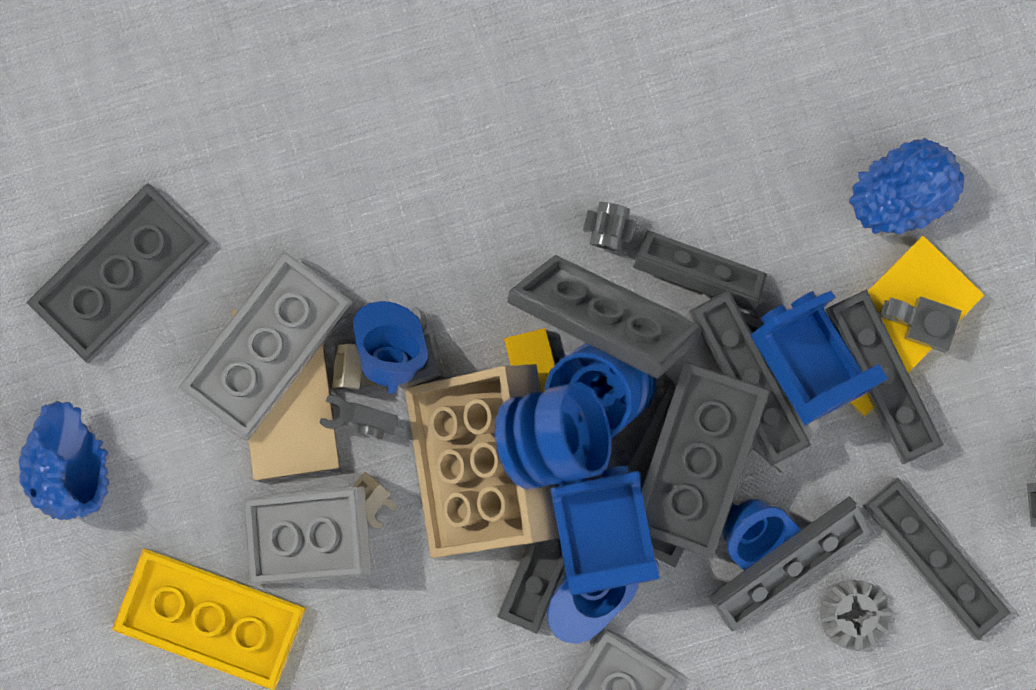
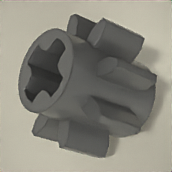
[583,202,637,251]

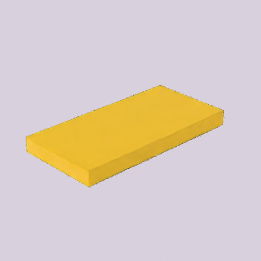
[849,236,985,417]
[112,548,307,690]

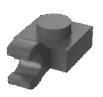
[880,296,962,353]
[319,395,398,440]

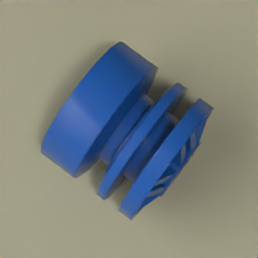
[545,343,657,438]
[495,383,611,490]

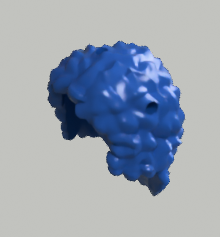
[849,138,964,235]
[18,401,109,520]

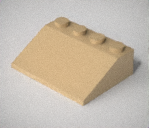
[405,364,560,558]

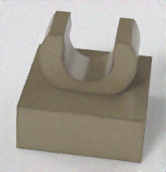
[331,343,377,390]
[353,472,397,529]

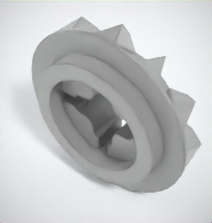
[820,580,891,650]

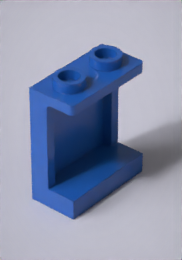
[750,290,888,426]
[550,466,660,596]

